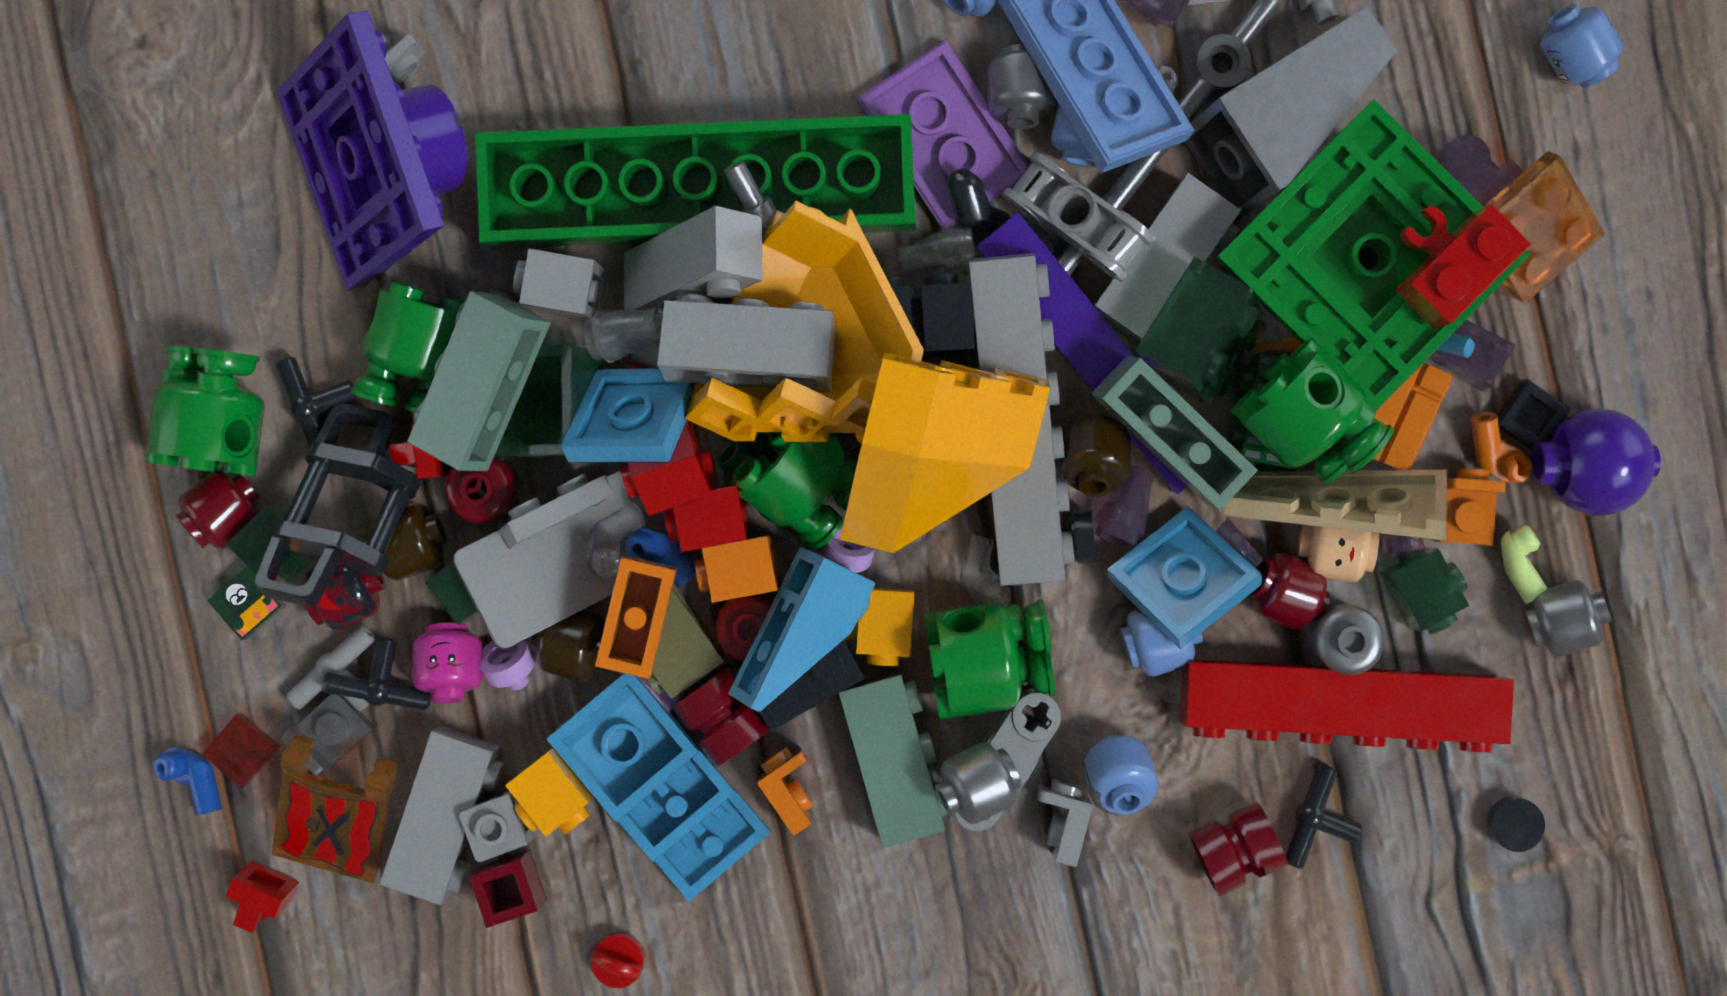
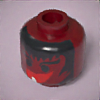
[305,561,386,630]

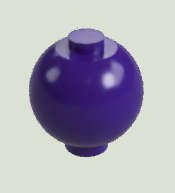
[1531,409,1661,516]

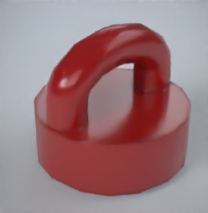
[591,932,646,989]

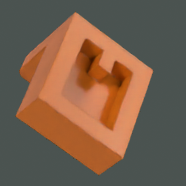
[1435,468,1506,546]
[757,747,814,836]

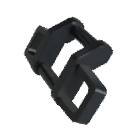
[255,403,422,606]

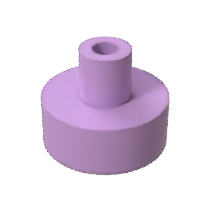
[820,522,875,573]
[479,639,535,691]

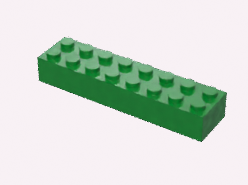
[475,114,915,249]

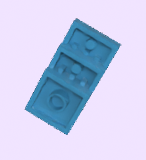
[547,673,771,902]

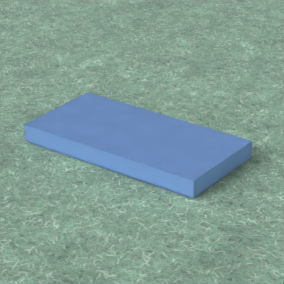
[997,0,1195,173]

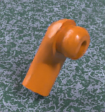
[1470,412,1533,484]

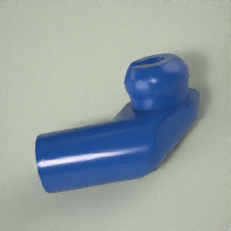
[625,528,697,588]
[153,747,222,815]

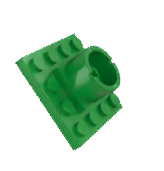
[1215,99,1531,410]

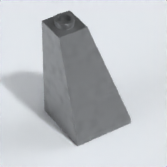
[1184,6,1397,221]

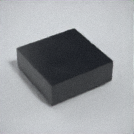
[1497,379,1571,451]

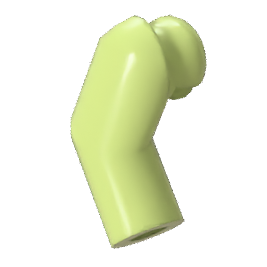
[1500,525,1548,605]

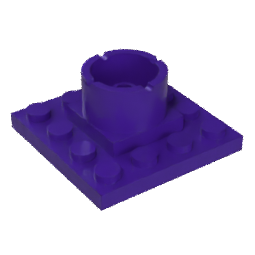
[276,10,467,291]

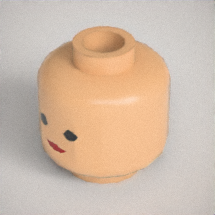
[1297,525,1379,582]

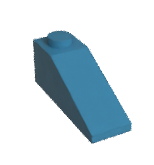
[728,547,876,712]

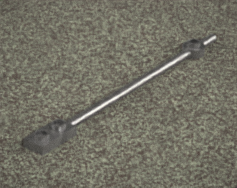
[972,0,1280,370]

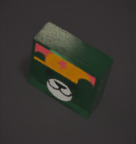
[207,565,286,641]

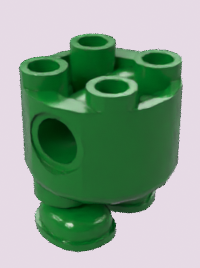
[350,280,464,413]
[1231,337,1394,485]
[145,345,265,476]
[717,432,858,549]
[924,599,1055,719]

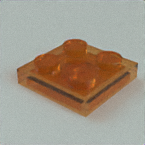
[1484,151,1605,304]

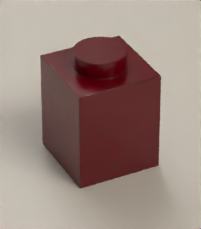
[469,849,547,928]

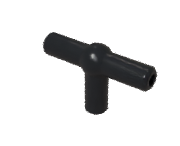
[275,356,358,447]
[322,637,431,710]
[1285,763,1363,869]

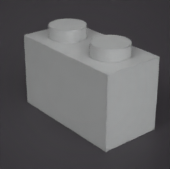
[513,248,607,323]

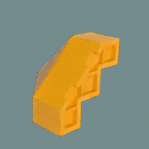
[684,201,924,443]
[840,353,1050,553]

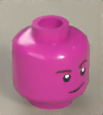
[412,623,483,703]

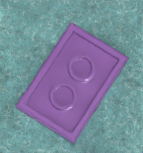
[857,40,1029,233]

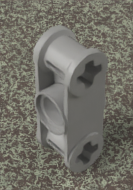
[1001,151,1156,282]
[954,688,1061,831]

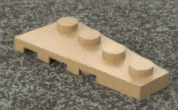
[1223,470,1447,541]

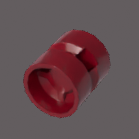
[671,666,769,768]
[1189,801,1288,896]

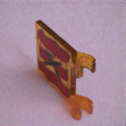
[272,734,398,884]

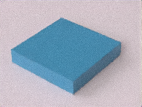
[561,368,695,462]
[1107,506,1262,649]

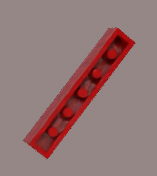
[1179,659,1514,753]

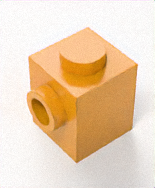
[846,588,914,666]
[505,748,594,837]

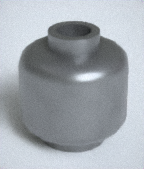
[987,44,1057,129]
[1525,580,1612,657]
[1308,604,1384,675]
[936,743,1021,824]

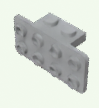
[453,471,667,649]

